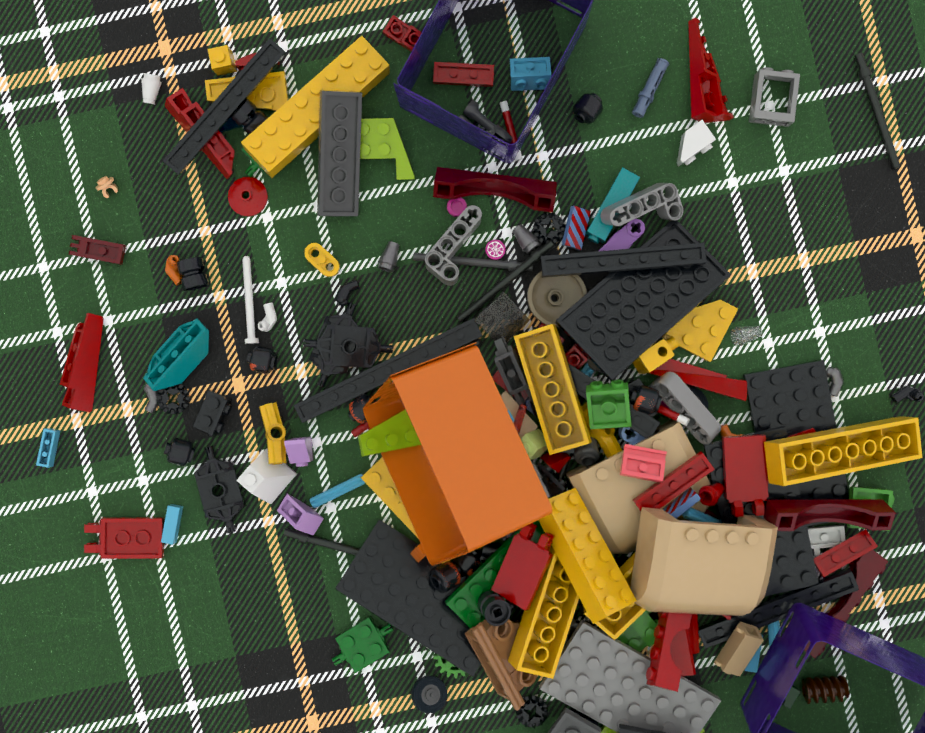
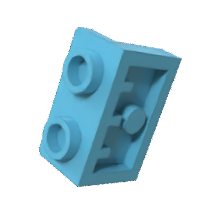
[510,57,551,91]

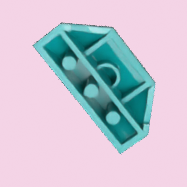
[143,318,209,391]

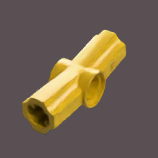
[259,402,287,465]
[581,402,623,458]

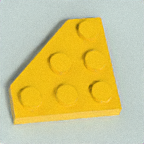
[661,300,738,362]

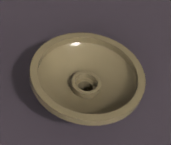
[527,271,587,327]

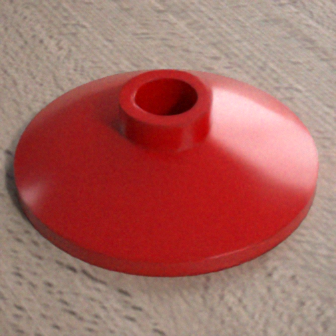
[228,177,268,217]

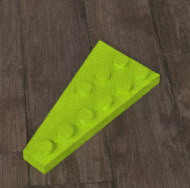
[358,409,421,457]

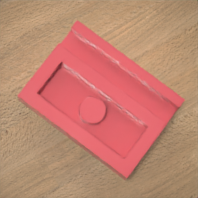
[620,444,667,483]

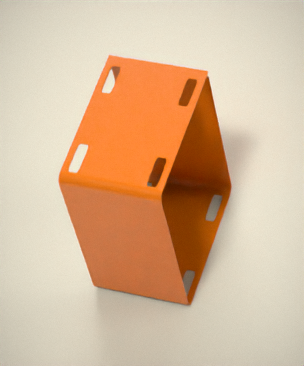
[363,342,553,566]

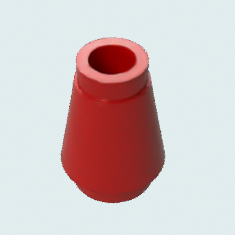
[698,483,724,506]

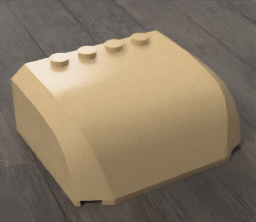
[566,420,711,554]
[630,507,778,616]

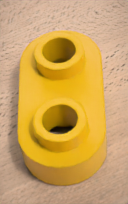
[304,243,340,277]

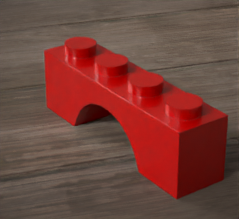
[646,612,692,692]

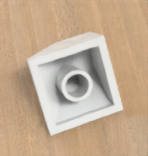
[236,449,297,504]

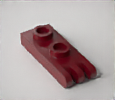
[68,235,126,265]

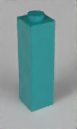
[586,167,640,244]

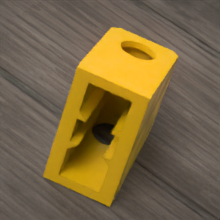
[633,336,679,375]

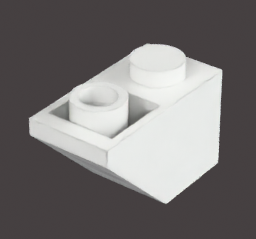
[677,120,716,166]

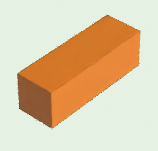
[410,543,426,563]

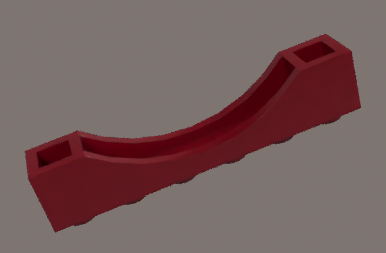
[433,167,557,212]
[763,499,896,531]
[804,550,888,658]

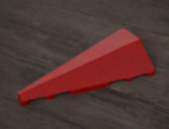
[688,18,733,123]

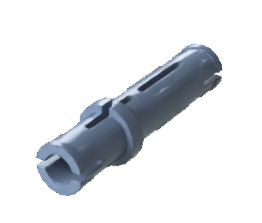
[632,58,669,118]

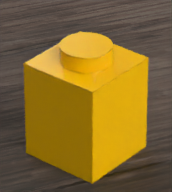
[207,45,237,76]

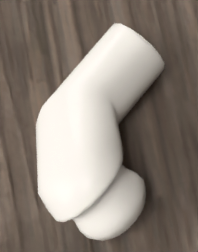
[258,302,277,332]

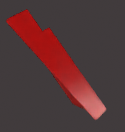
[165,88,235,179]
[60,313,104,412]
[648,359,747,401]
[670,614,699,676]

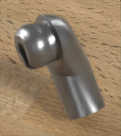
[826,367,844,397]
[144,384,159,413]

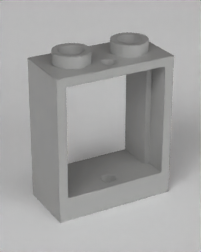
[749,67,800,127]

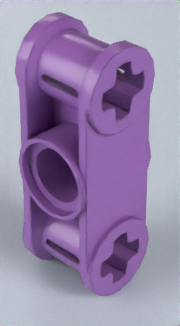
[599,219,645,251]

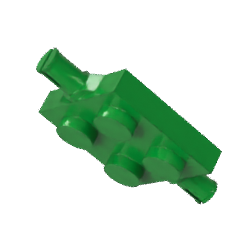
[332,617,394,673]

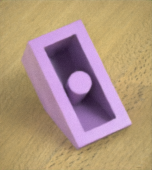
[284,437,313,467]
[277,494,324,535]

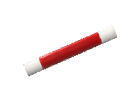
[499,101,523,161]
[657,404,690,426]

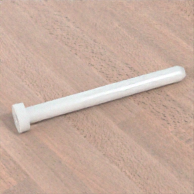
[242,256,259,344]

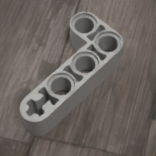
[600,183,683,226]
[425,205,482,286]
[648,371,721,445]

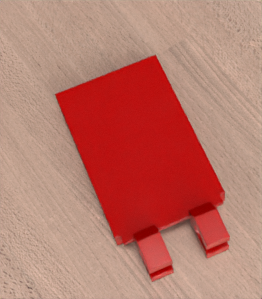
[722,434,769,517]
[84,517,164,559]
[491,523,554,611]

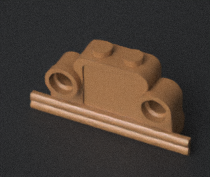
[465,619,537,711]

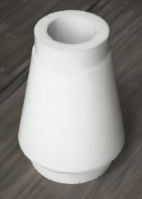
[141,73,162,105]

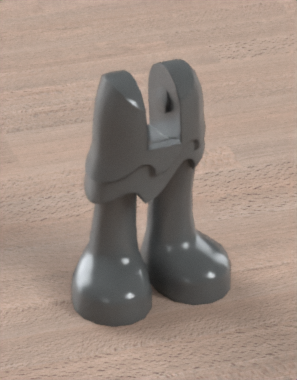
[459,100,513,144]

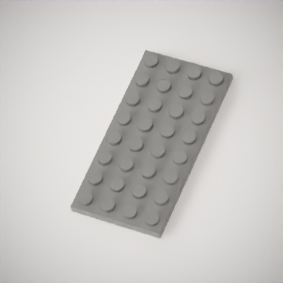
[539,620,721,733]

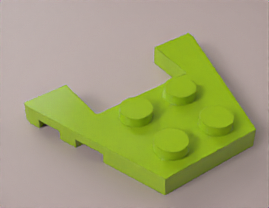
[360,118,415,180]

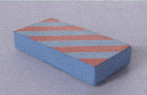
[561,206,591,250]
[663,487,701,519]

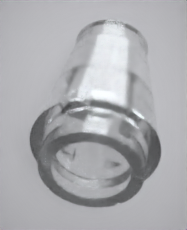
[730,326,763,346]

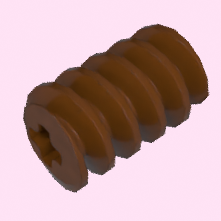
[802,675,849,704]

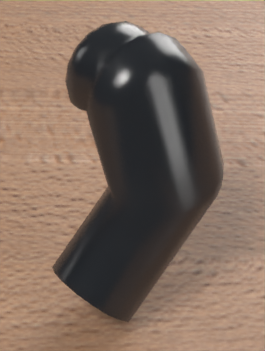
[336,279,360,306]
[890,386,924,404]

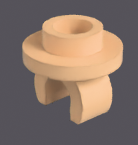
[96,176,118,198]

